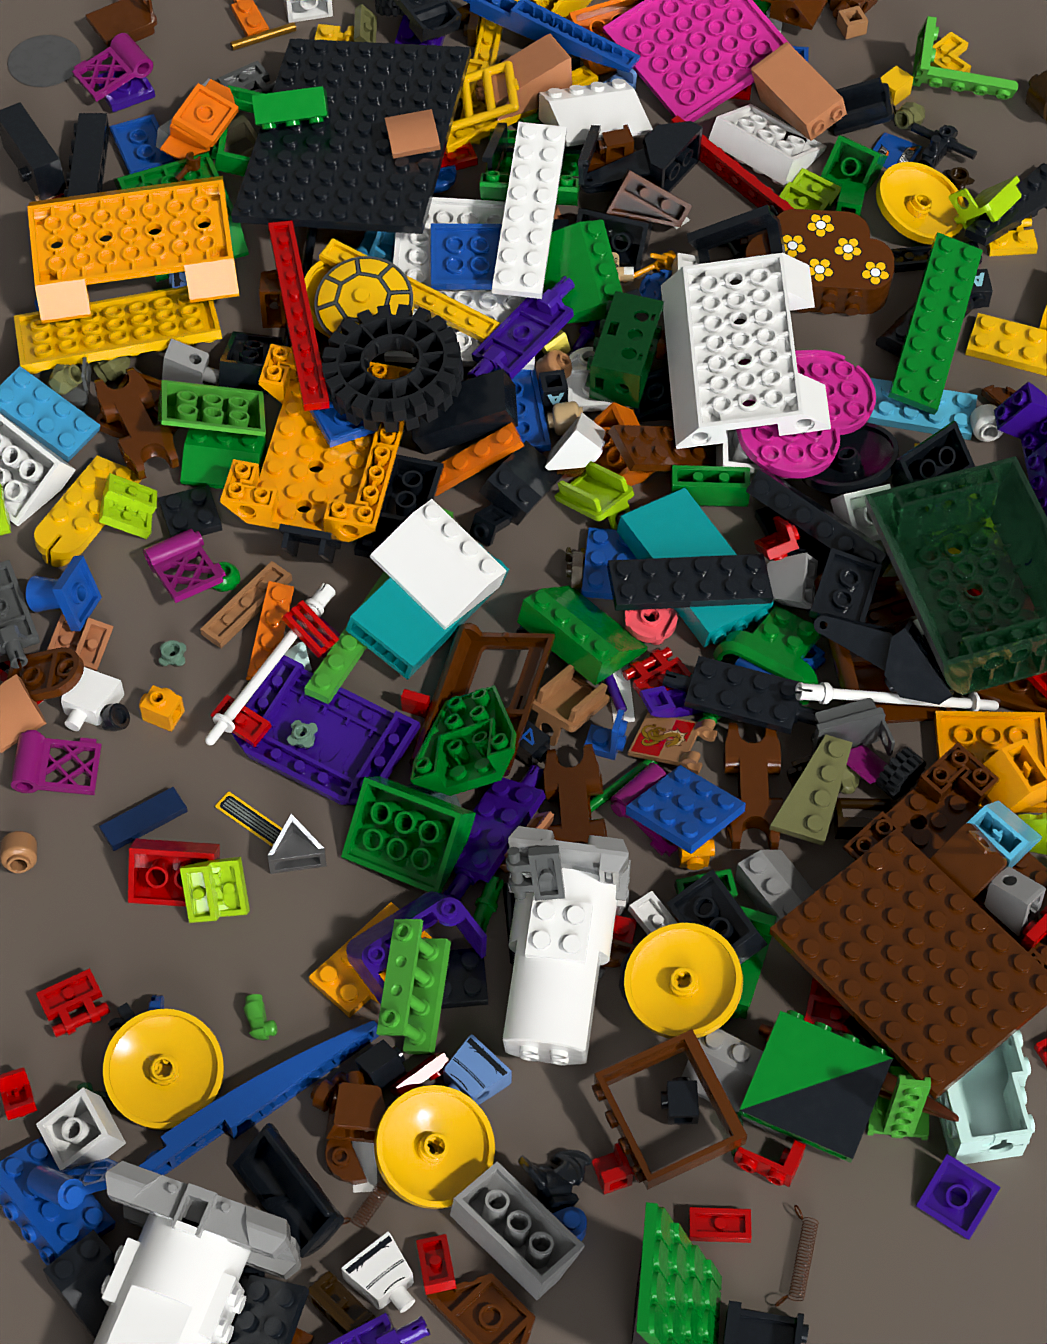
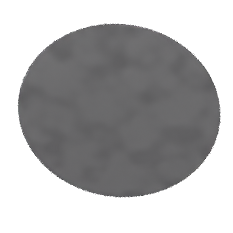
[8,35,81,87]

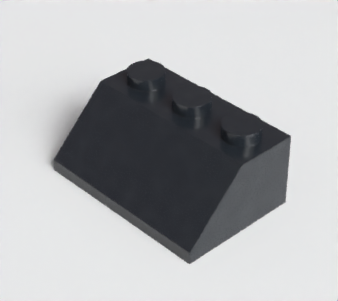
[576,208,653,271]
[891,421,975,505]
[376,454,444,536]

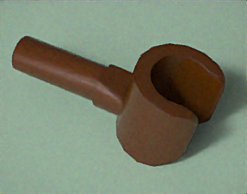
[174,152,200,182]

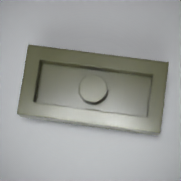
[353,4,377,43]

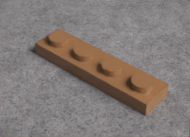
[200,561,292,649]

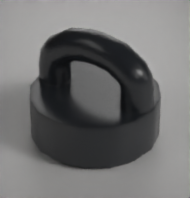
[102,703,130,731]

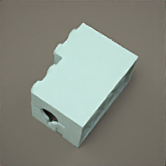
[934,1030,1035,1164]

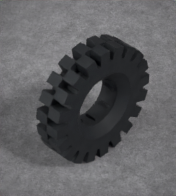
[322,304,464,433]

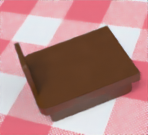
[86,0,157,47]
[930,823,1007,900]

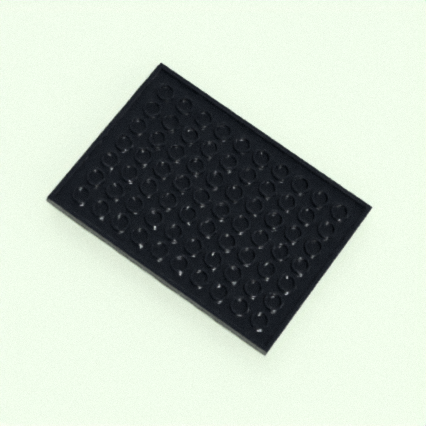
[231,38,471,234]

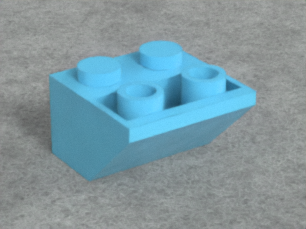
[967,800,1042,871]

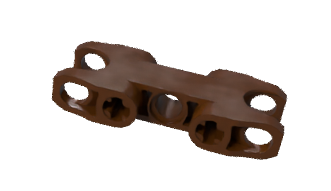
[94,367,179,480]
[723,723,783,850]
[543,744,607,844]

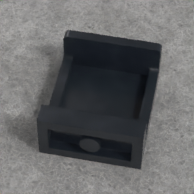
[723,1300,809,1344]

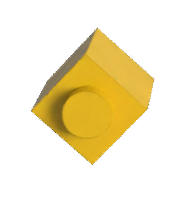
[880,66,914,106]

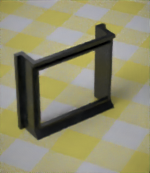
[482,123,601,185]
[687,204,786,325]

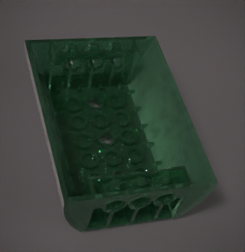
[865,456,1047,695]

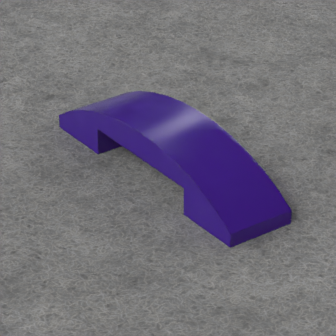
[639,686,703,718]

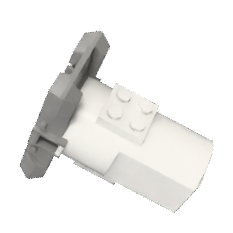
[503,826,631,1065]
[93,1161,301,1344]

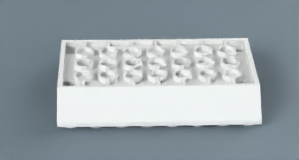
[661,253,831,449]

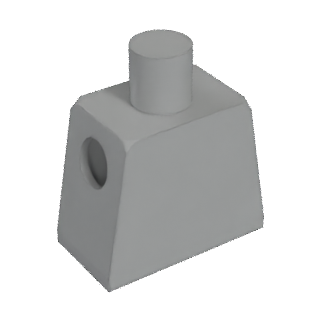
[162,339,219,385]
[767,553,818,609]
[984,867,1046,937]

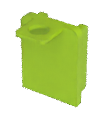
[949,175,1022,230]
[555,461,634,530]

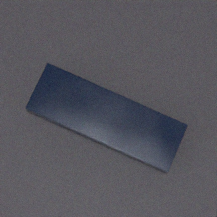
[99,787,188,851]

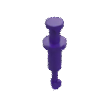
[571,320,601,354]

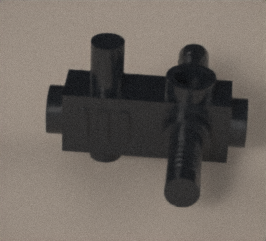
[911,123,977,169]

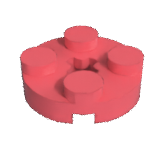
[624,608,678,645]

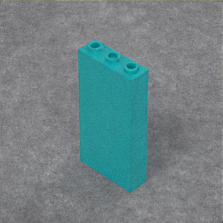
[617,488,774,647]
[346,543,509,680]

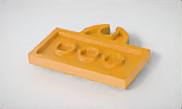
[309,902,432,1018]

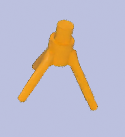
[623,250,676,283]

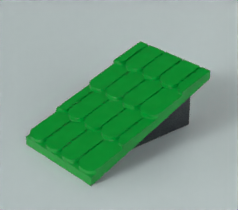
[632,1202,722,1344]

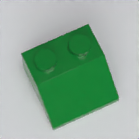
[820,135,888,193]

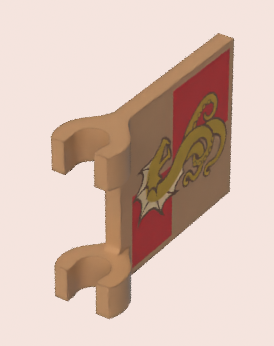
[628,713,718,774]

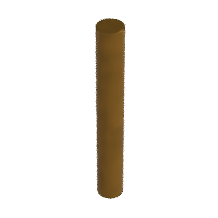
[230,22,297,51]

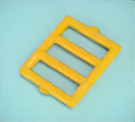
[450,61,519,132]

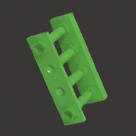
[376,919,451,1055]

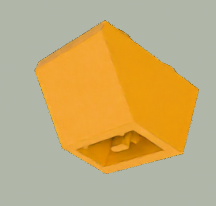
[983,739,1047,813]

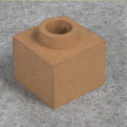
[836,6,868,39]

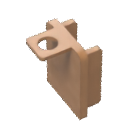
[531,664,611,746]

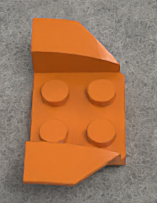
[160,79,239,160]

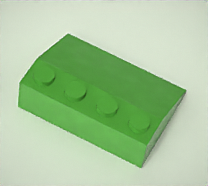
[158,380,266,436]

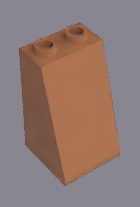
[475,33,572,121]
[751,42,847,141]

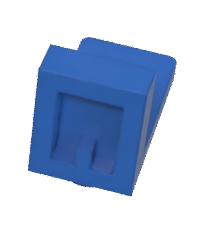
[584,709,628,760]

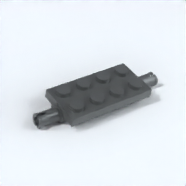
[0,560,40,669]

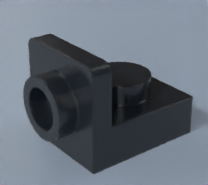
[469,504,513,547]

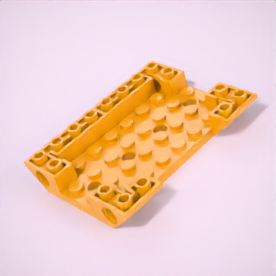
[27,176,239,324]
[220,344,413,542]

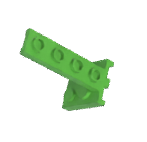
[912,16,1018,99]
[867,1066,931,1141]

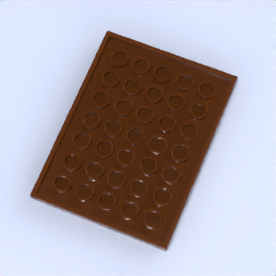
[769,828,1047,1099]

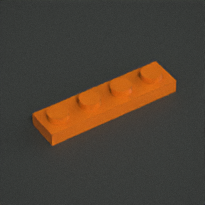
[435,422,524,496]
[246,581,294,681]

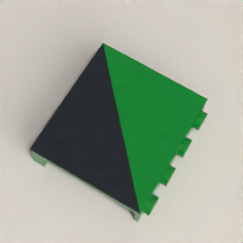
[738,1010,893,1163]

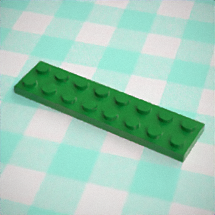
[888,232,983,415]

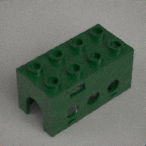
[586,291,664,408]

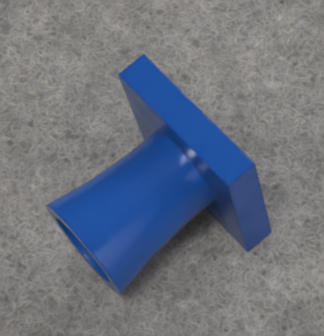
[26,556,102,631]

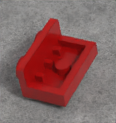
[753,516,800,561]

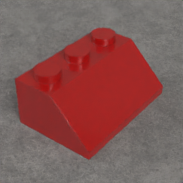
[128,839,220,907]

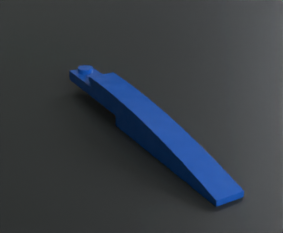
[463,0,641,73]
[139,1020,379,1175]

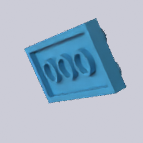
[0,366,101,463]

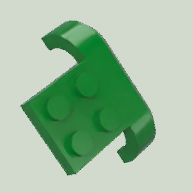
[713,606,821,705]

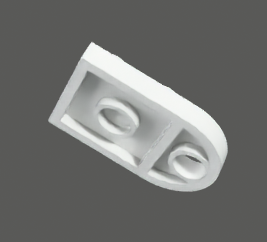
[566,347,612,412]

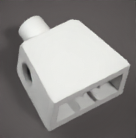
[61,667,124,731]

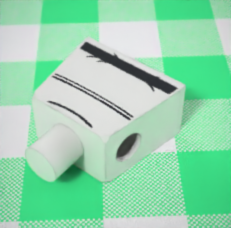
[341,1232,415,1313]

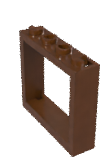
[591,1029,747,1190]

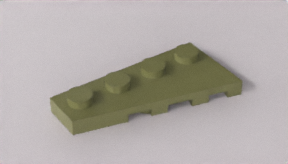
[769,735,853,845]

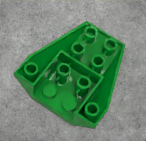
[411,685,517,796]

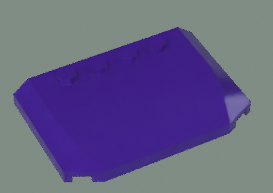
[231,655,421,805]

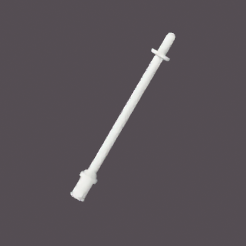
[205,583,336,745]
[795,682,999,711]

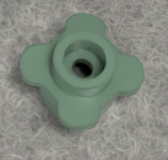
[159,640,187,666]
[287,720,318,748]

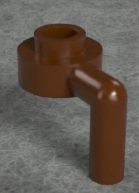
[310,1072,368,1112]

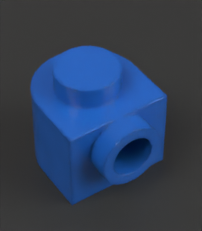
[552,1207,587,1241]

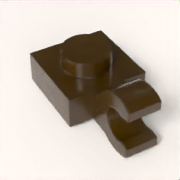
[565,547,586,588]

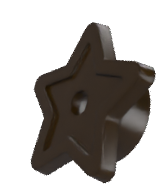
[946,167,975,190]

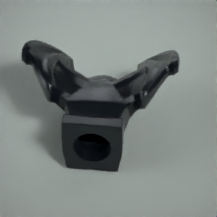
[518,1150,592,1213]

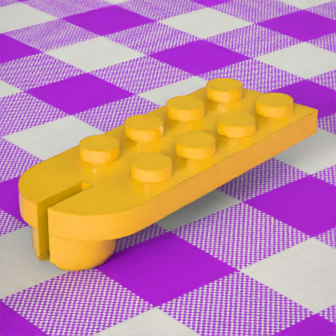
[34,456,141,567]

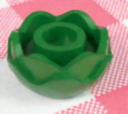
[207,562,240,592]

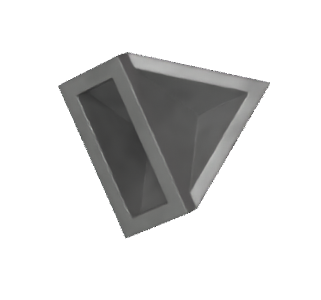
[268,814,326,874]

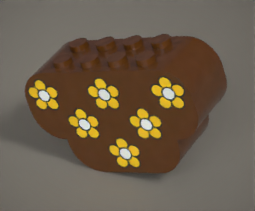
[745,209,894,316]

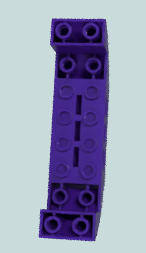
[994,382,1047,566]

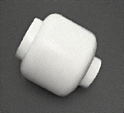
[970,404,1004,442]

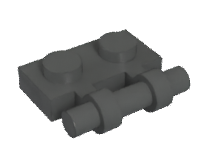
[218,60,275,94]
[506,845,565,901]

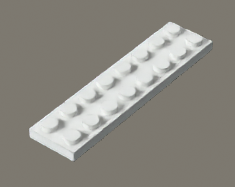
[492,122,567,299]

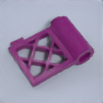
[72,33,153,102]
[143,528,226,603]
[11,730,102,795]
[611,763,679,857]

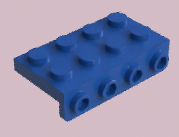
[488,366,551,456]
[0,1136,116,1265]

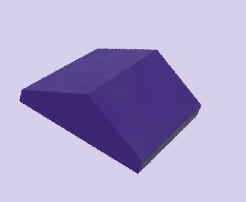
[916,1154,1001,1240]

